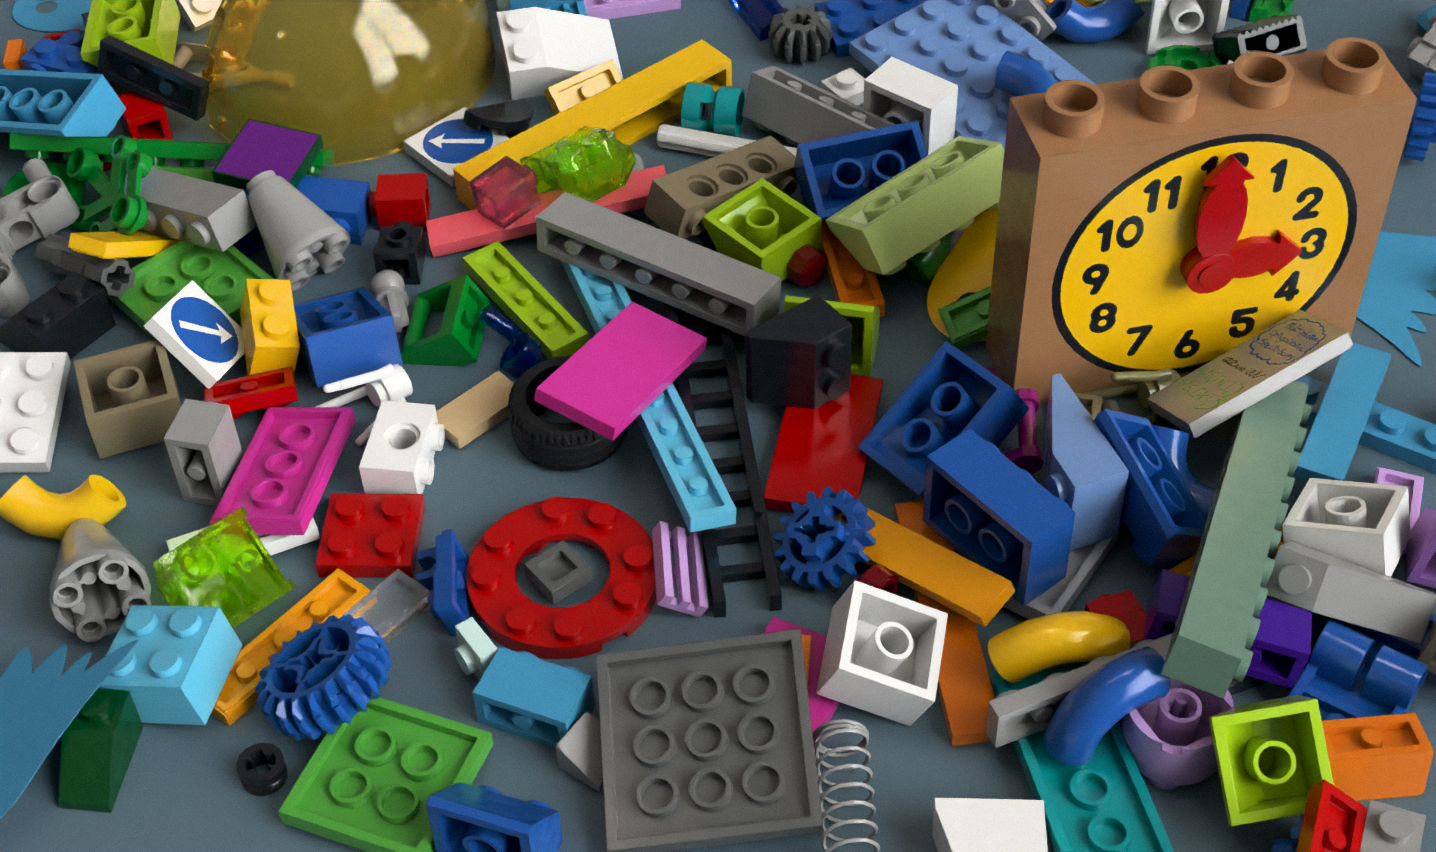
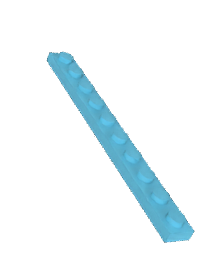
[561,260,737,533]

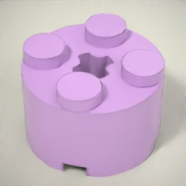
[1121,678,1234,790]

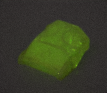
[520,126,636,202]
[152,506,296,628]

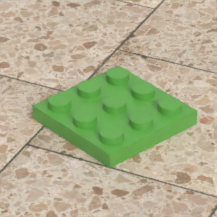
[106,241,273,359]
[278,697,494,852]

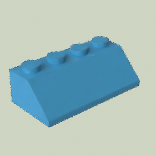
[0,69,127,137]

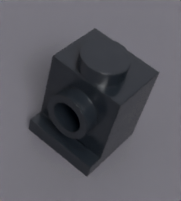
[373,221,426,285]

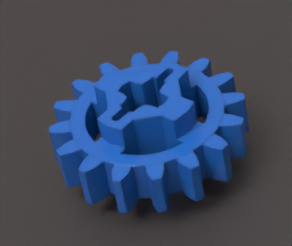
[1404,71,1436,161]
[773,487,876,592]

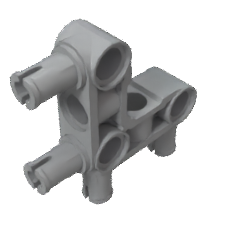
[0,158,80,317]

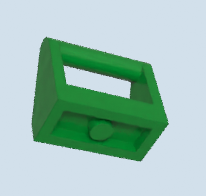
[400,274,491,367]

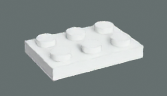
[0,352,71,473]

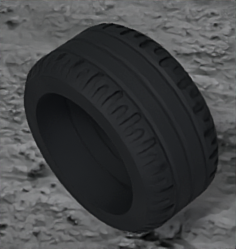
[508,356,629,471]

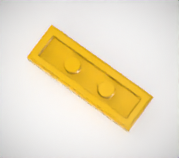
[68,230,179,259]

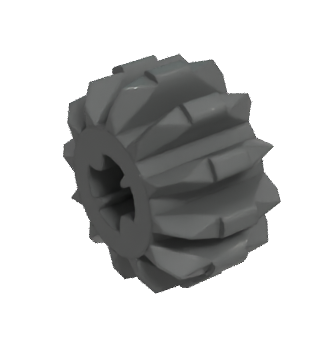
[769,5,832,65]

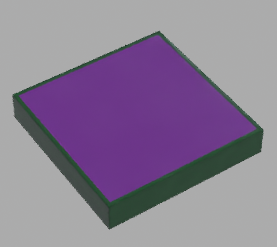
[212,118,324,189]

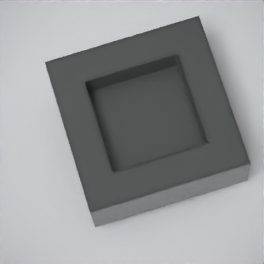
[524,540,593,605]

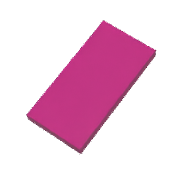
[534,302,708,441]
[209,407,356,535]

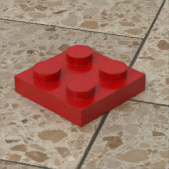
[315,493,425,578]

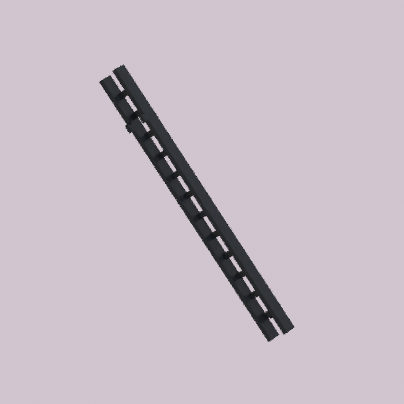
[650,219,782,618]

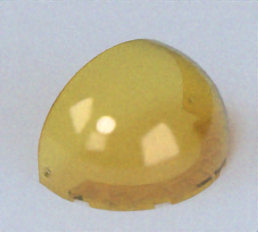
[202,0,496,166]

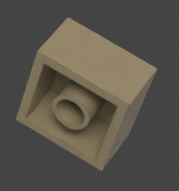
[73,339,182,459]

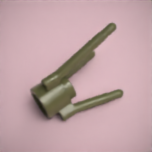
[1082,368,1181,425]

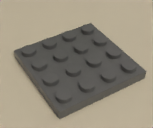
[596,629,824,852]

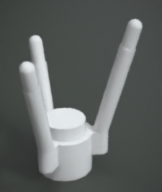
[315,364,413,446]

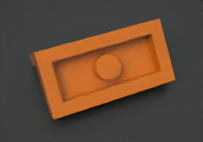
[1322,713,1434,801]

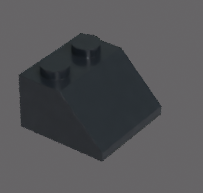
[0,271,116,359]
[745,295,852,409]

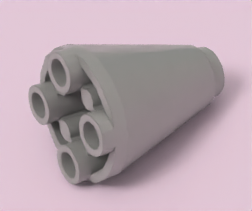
[246,170,350,292]
[49,519,151,642]

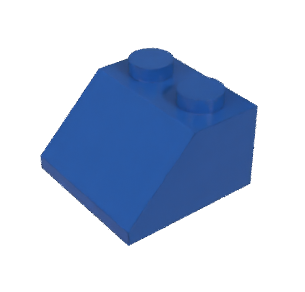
[426,782,563,852]

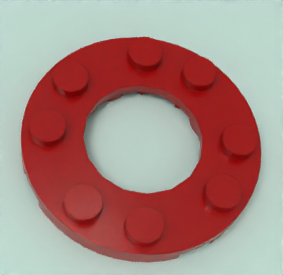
[466,496,657,659]

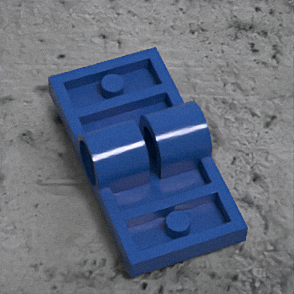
[1288,613,1436,721]

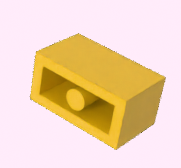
[239,279,300,376]

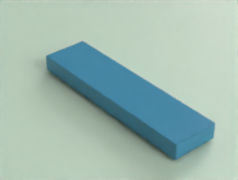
[1294,342,1392,481]

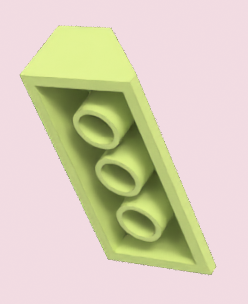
[825,136,1005,275]

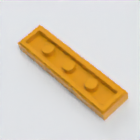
[846,508,1015,627]
[211,568,374,726]

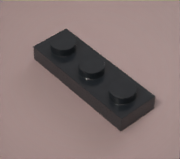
[97,35,210,121]

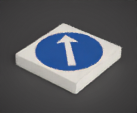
[403,107,509,187]
[144,280,245,389]

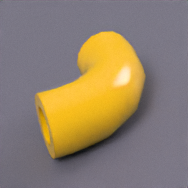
[0,474,127,540]
[988,611,1131,683]

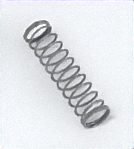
[813,719,880,852]

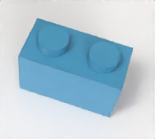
[472,646,595,748]

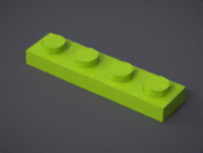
[462,241,589,359]

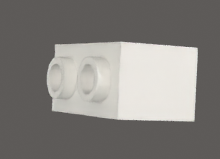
[359,400,445,494]

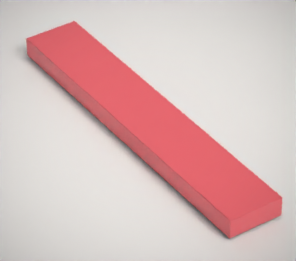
[426,165,667,258]

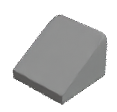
[556,712,603,792]

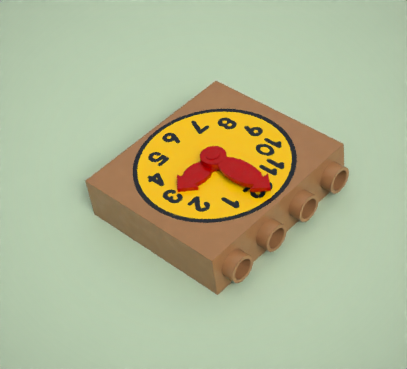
[985,37,1417,404]

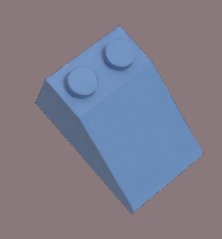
[1043,373,1129,551]

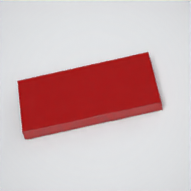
[763,375,883,520]

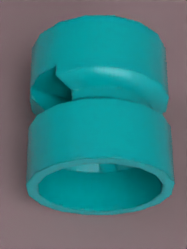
[681,82,745,137]

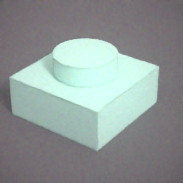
[454,617,498,681]

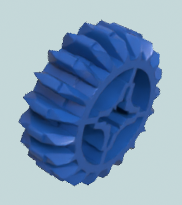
[255,614,392,741]

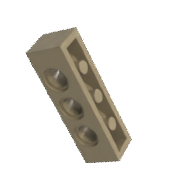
[644,135,798,239]

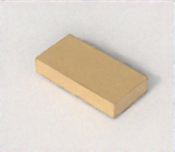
[436,370,514,449]

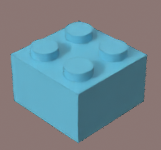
[98,605,242,725]

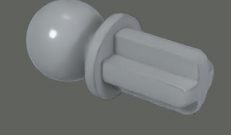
[371,270,410,333]

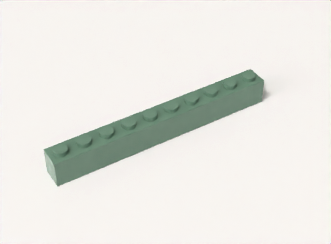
[1161,381,1313,698]

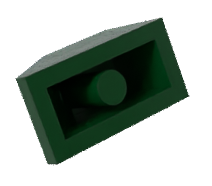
[58,688,143,813]

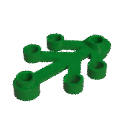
[66,135,153,235]

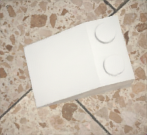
[496,7,623,100]

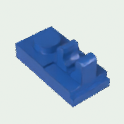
[416,529,470,637]

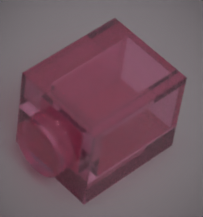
[469,156,541,229]

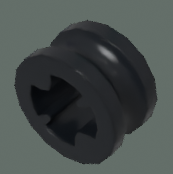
[237,742,288,796]

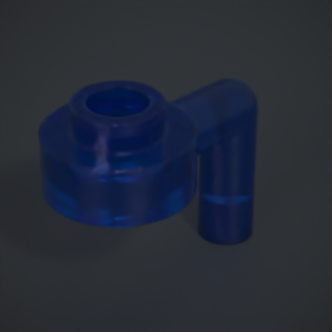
[479,305,542,379]

